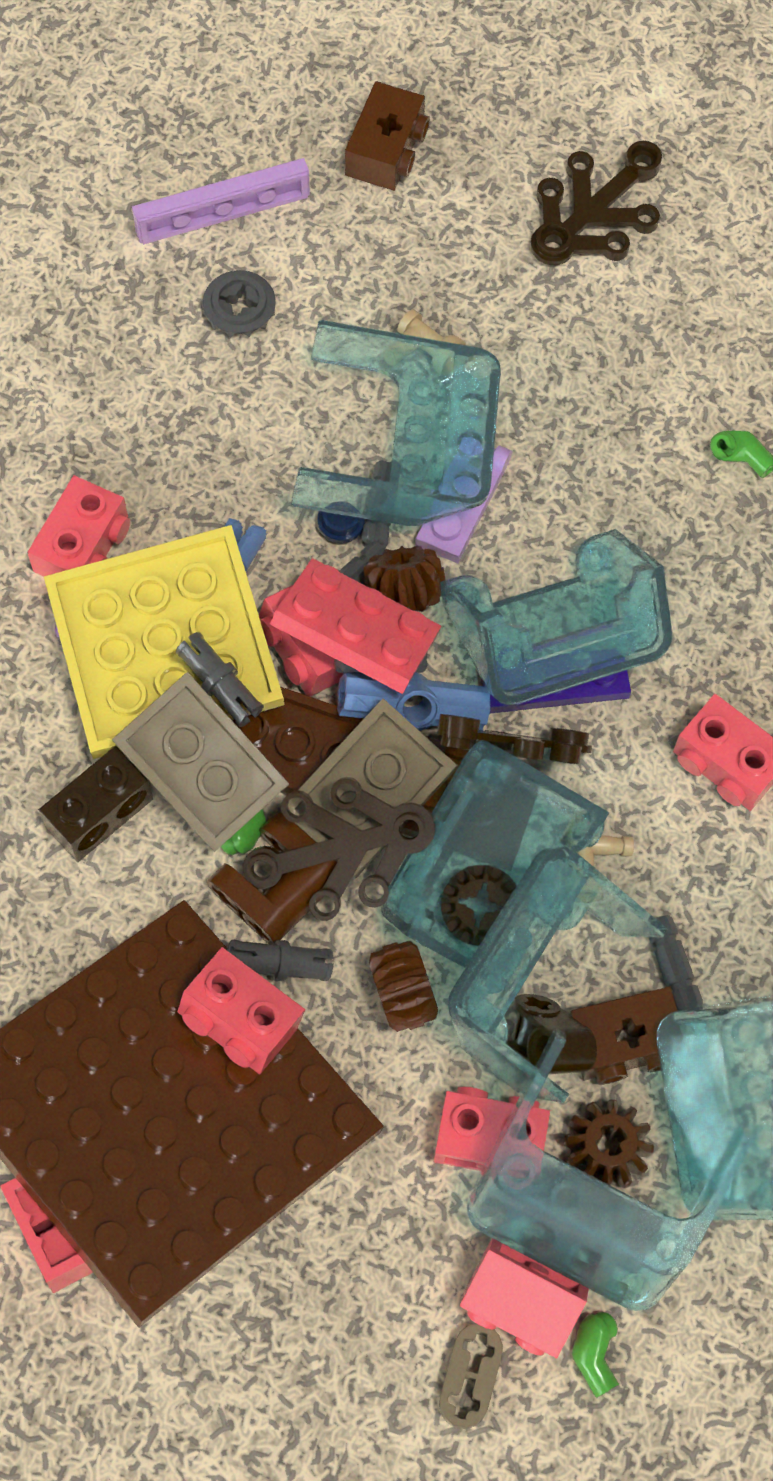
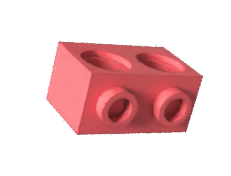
[0,1178,93,1293]

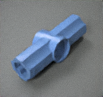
[337,672,490,731]

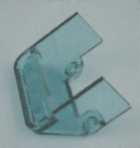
[448,847,668,1103]

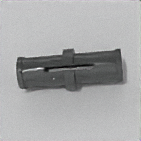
[176,632,264,727]
[227,939,334,981]

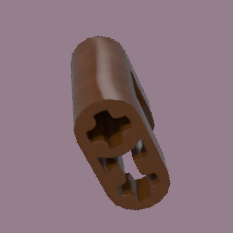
[207,811,337,944]

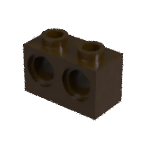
[38,746,153,863]

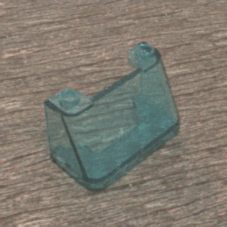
[440,529,672,705]
[381,741,610,990]

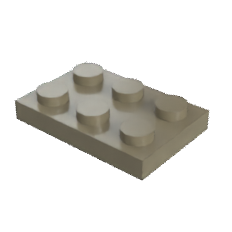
[112,672,289,852]
[288,698,458,878]

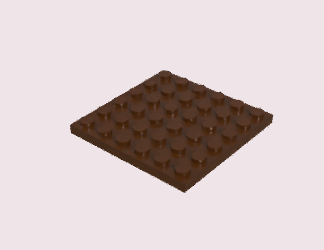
[0,900,384,1328]

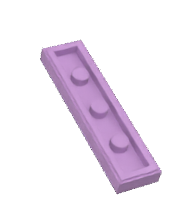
[132,158,310,245]

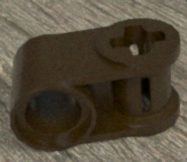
[505,994,597,1075]

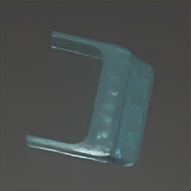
[291,320,501,526]
[656,995,773,1221]
[467,1028,754,1311]

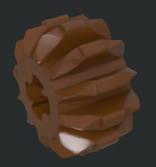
[363,545,446,612]
[369,941,438,1032]
[563,1099,654,1189]

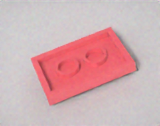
[270,558,442,694]

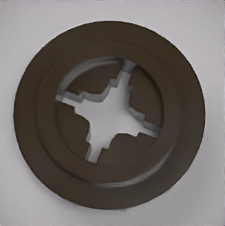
[441,865,522,946]

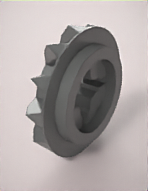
[203,270,276,338]

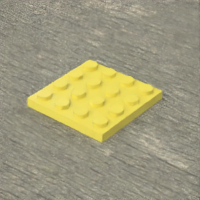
[44,525,285,759]

